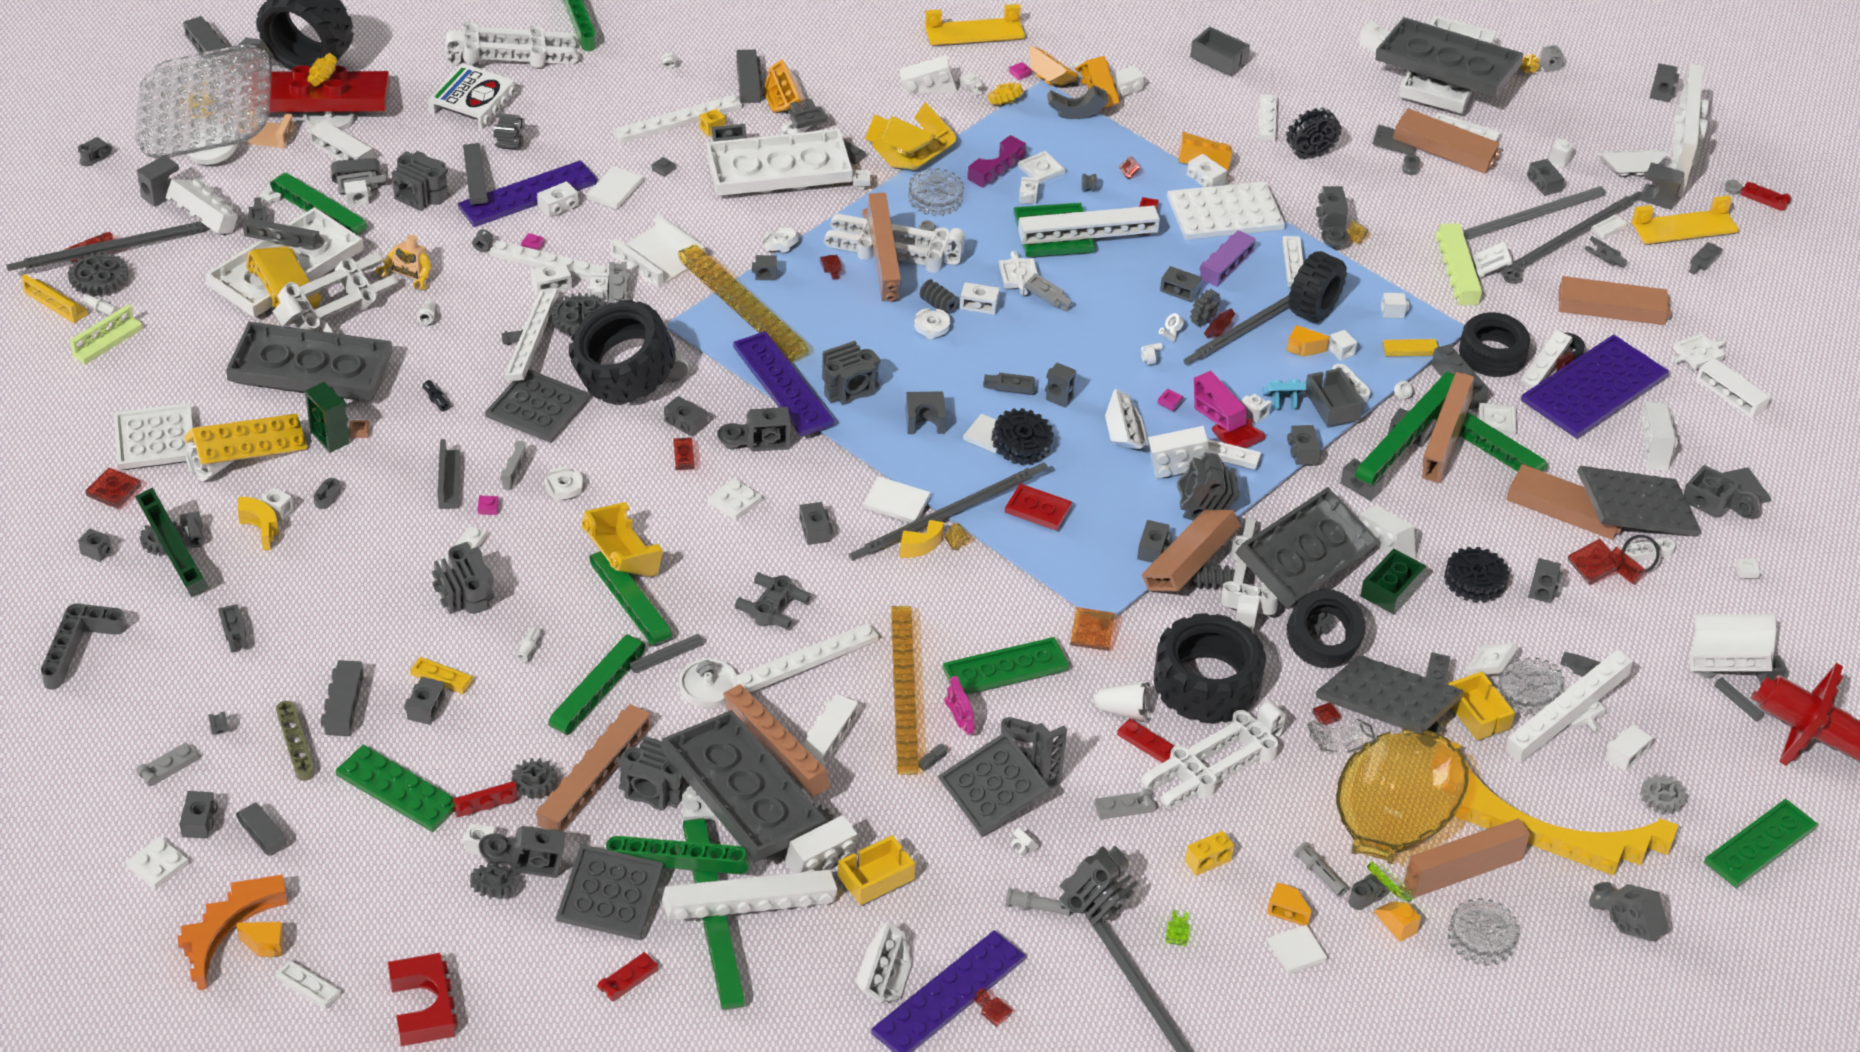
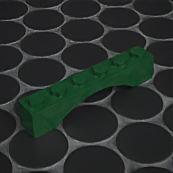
[135,487,209,597]

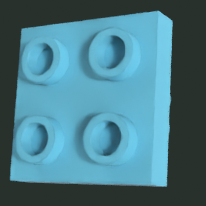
[1262,380,1306,410]

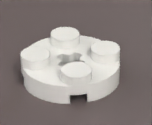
[763,228,799,252]
[914,308,950,340]
[544,467,583,501]

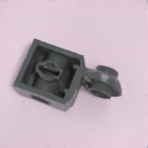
[1316,186,1350,251]
[717,407,790,452]
[1684,465,1760,519]
[478,826,565,878]
[1589,882,1669,941]

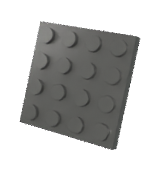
[485,369,589,442]
[938,731,1051,837]
[556,844,664,940]

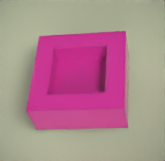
[1009,62,1032,80]
[521,233,545,250]
[1157,388,1183,411]
[477,495,499,515]

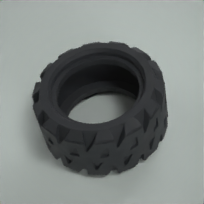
[256,0,354,71]
[569,300,676,403]
[1153,613,1266,723]

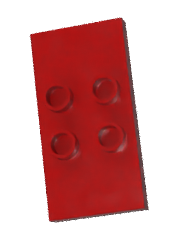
[247,65,390,112]

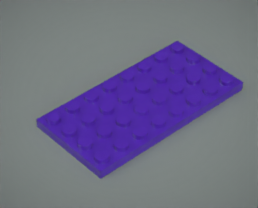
[1521,334,1669,439]

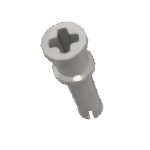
[1294,842,1348,897]
[1005,887,1070,916]

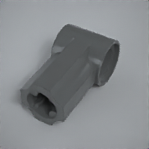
[179,511,205,548]

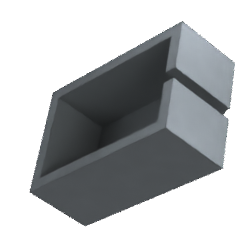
[1190,26,1250,76]
[1305,368,1364,427]

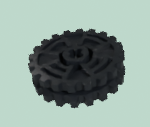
[1286,107,1342,160]
[991,408,1054,465]
[1444,547,1510,603]

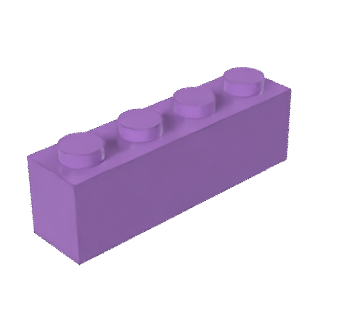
[1199,230,1256,287]

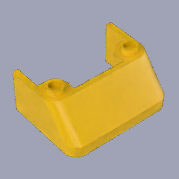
[872,102,956,170]
[864,114,936,156]

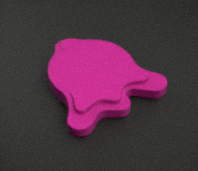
[944,676,975,735]

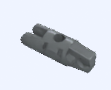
[1585,236,1628,266]

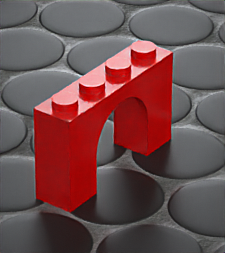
[387,952,458,1046]

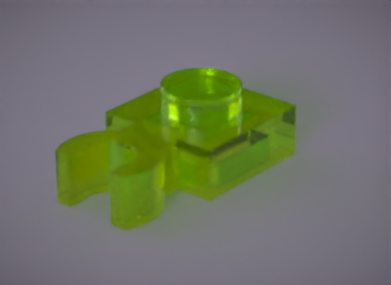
[1165,910,1190,946]

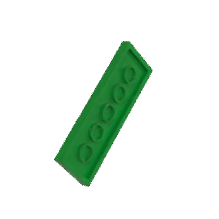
[942,637,1069,694]
[335,744,454,832]
[1704,798,1818,889]

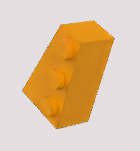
[1075,56,1119,110]
[1178,131,1232,171]

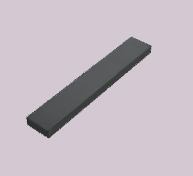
[463,143,488,205]

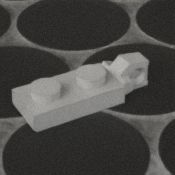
[336,171,386,194]
[1024,273,1072,312]

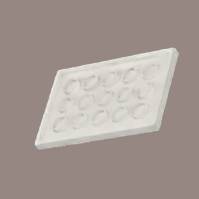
[1167,181,1285,240]

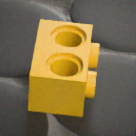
[1185,831,1234,876]

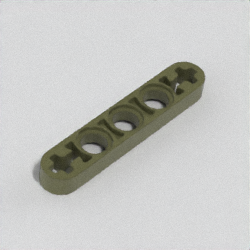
[276,700,314,781]

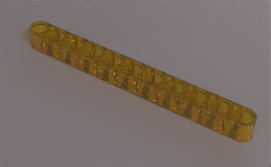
[678,244,808,362]
[891,606,918,775]

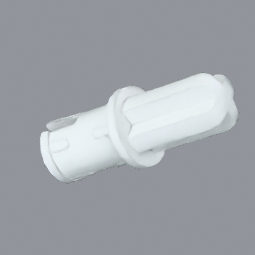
[82,294,117,315]
[515,627,541,662]

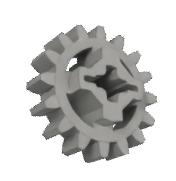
[1640,774,1687,814]

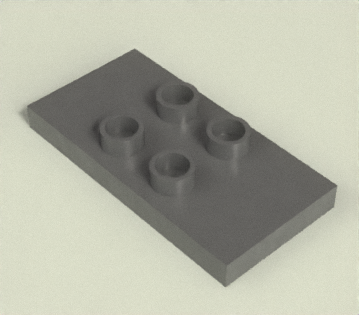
[1375,17,1523,97]
[226,321,393,401]
[1235,487,1380,610]
[661,710,827,862]

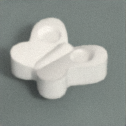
[259,187,281,205]

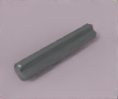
[1715,678,1764,721]

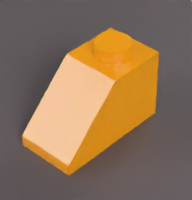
[1286,325,1330,357]
[1267,882,1312,927]
[1374,901,1421,942]
[236,922,284,957]

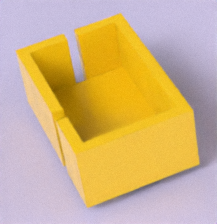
[1448,671,1515,741]
[838,835,915,906]

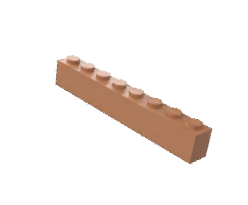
[723,684,830,797]
[536,704,651,831]

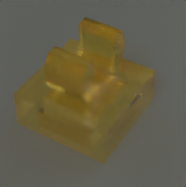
[1347,221,1369,244]
[944,523,971,550]

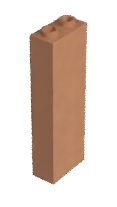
[1393,108,1501,174]
[867,192,901,301]
[1559,276,1671,325]
[1422,372,1474,483]
[1506,464,1623,540]
[1141,510,1240,591]
[1404,818,1530,898]

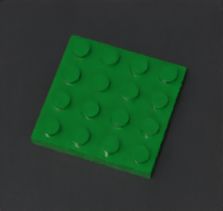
[1013,203,1095,257]

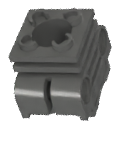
[392,150,450,211]
[822,341,881,405]
[1177,453,1239,520]
[432,542,494,614]
[618,736,683,811]
[1059,846,1139,924]

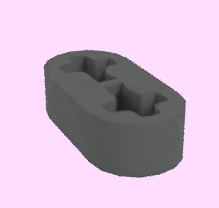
[313,478,341,509]
[1000,717,1036,743]

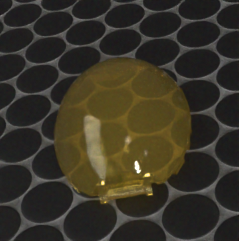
[1336,729,1469,864]

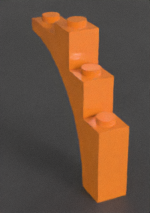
[177,874,287,990]

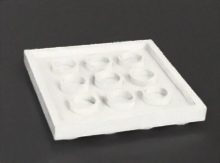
[113,403,194,470]

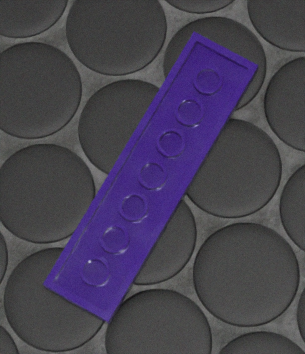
[458,160,597,227]
[733,331,834,437]
[871,930,1025,1052]

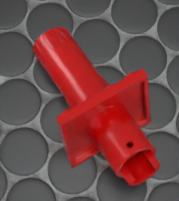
[1751,663,1860,766]

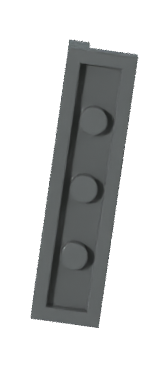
[243,218,320,249]
[437,439,461,509]
[1031,722,1067,789]

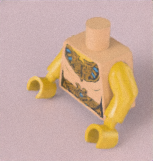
[375,235,432,290]

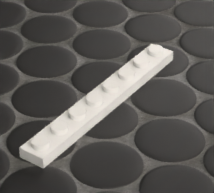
[613,95,742,144]
[490,240,628,281]
[505,288,559,381]
[731,623,878,693]

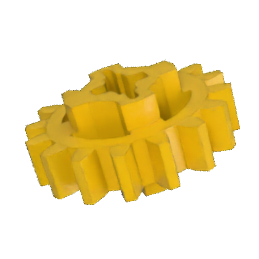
[307,53,337,87]
[987,82,1023,105]

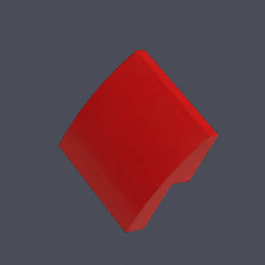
[1212,417,1265,448]

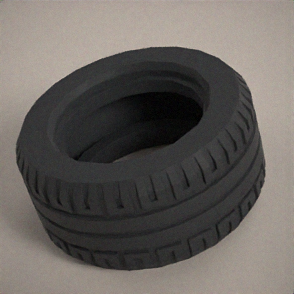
[1459,312,1531,377]
[1286,589,1366,668]

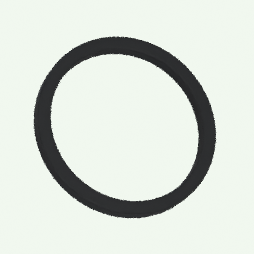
[1622,535,1660,573]

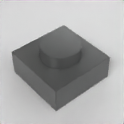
[652,157,676,177]

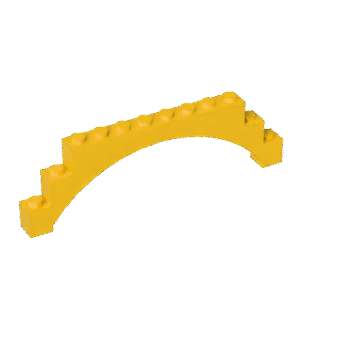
[1431,738,1679,876]

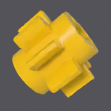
[1520,53,1540,74]

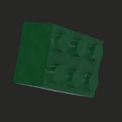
[305,382,350,453]
[1360,548,1427,614]

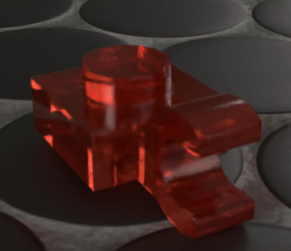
[820,254,842,280]
[974,988,1013,1028]

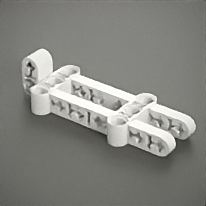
[445,21,578,67]
[824,214,965,273]
[273,252,399,330]
[1220,518,1279,634]
[1141,701,1286,810]

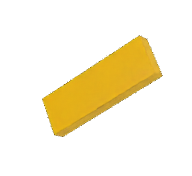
[1382,339,1438,356]
[410,657,474,695]

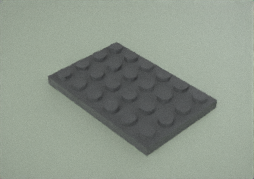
[1577,466,1701,537]
[1316,655,1463,734]

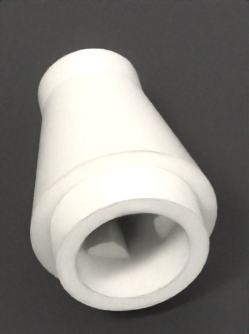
[417,301,435,325]

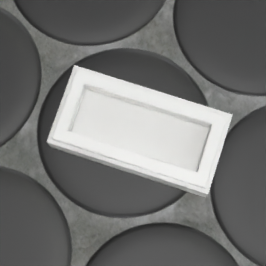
[1591,214,1628,240]

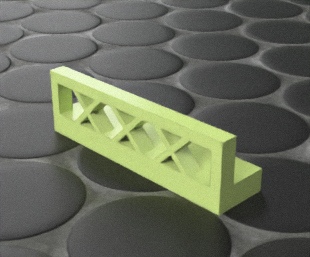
[70,305,143,365]

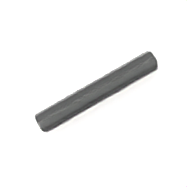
[630,634,703,673]

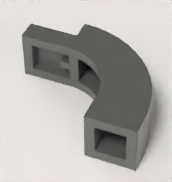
[1047,85,1108,119]

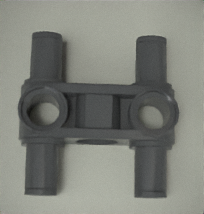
[735,572,811,630]

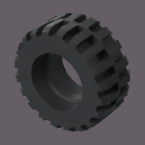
[1288,251,1347,322]

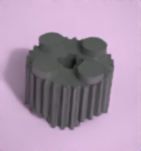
[493,113,525,149]

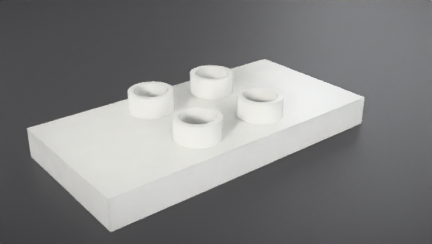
[1399,16,1496,113]
[1671,64,1709,198]
[706,129,852,196]
[205,208,364,318]

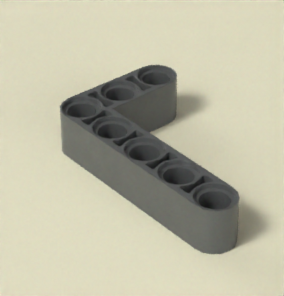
[41,603,127,690]

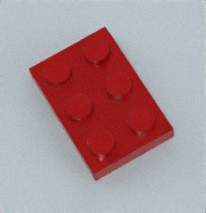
[1005,483,1072,531]

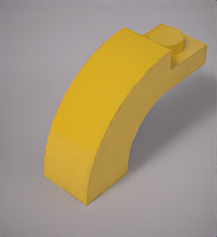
[238,497,279,550]

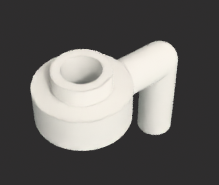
[1159,313,1184,342]
[1141,343,1163,365]

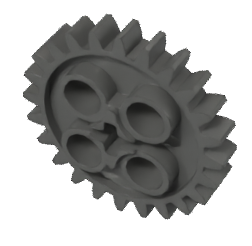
[68,251,129,296]
[551,293,606,336]

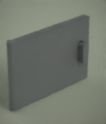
[1372,124,1416,155]
[1723,467,1772,504]

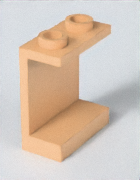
[241,111,294,148]

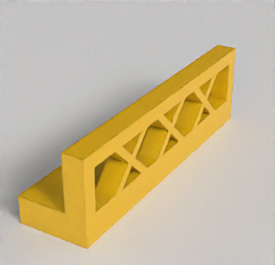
[21,274,88,324]

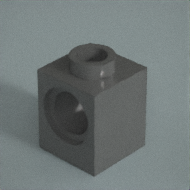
[752,255,777,280]
[78,528,112,562]

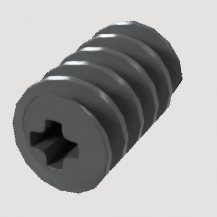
[919,279,959,314]
[1192,564,1233,589]

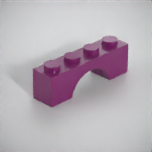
[967,135,1026,188]

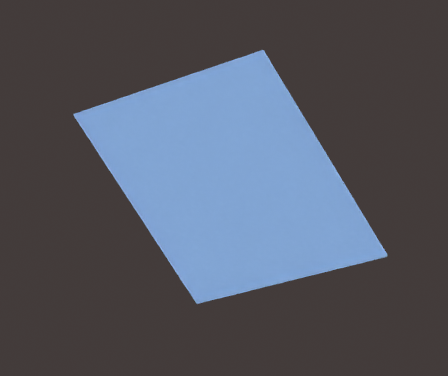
[667,81,1464,625]

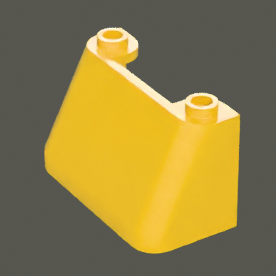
[246,246,321,322]
[581,502,663,577]

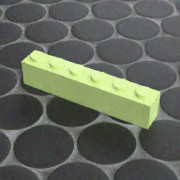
[1435,224,1482,305]

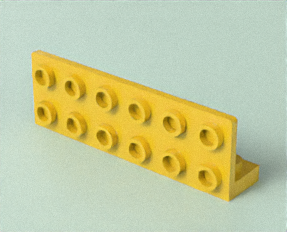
[924,4,1025,46]
[1631,195,1739,244]
[184,413,307,465]

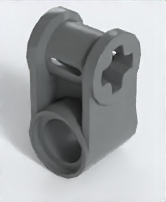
[78,137,112,166]
[1348,873,1389,910]

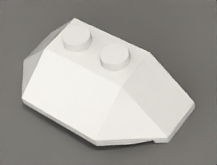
[1597,150,1668,175]
[1105,389,1149,449]
[856,921,911,1003]

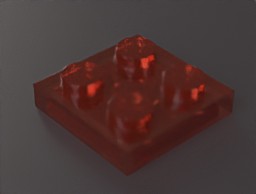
[85,467,142,509]
[1568,539,1622,585]

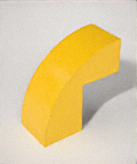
[900,520,944,558]

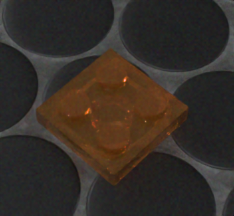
[1070,607,1115,651]

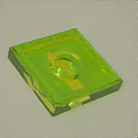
[1367,861,1415,902]

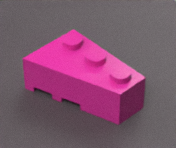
[1194,370,1247,432]

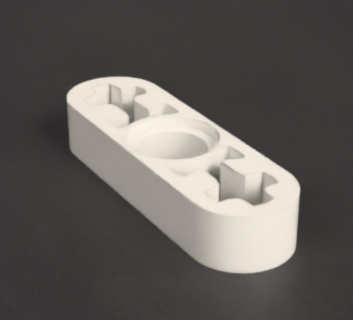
[1332,364,1370,403]
[1625,538,1675,563]

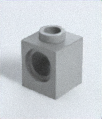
[1539,45,1564,72]

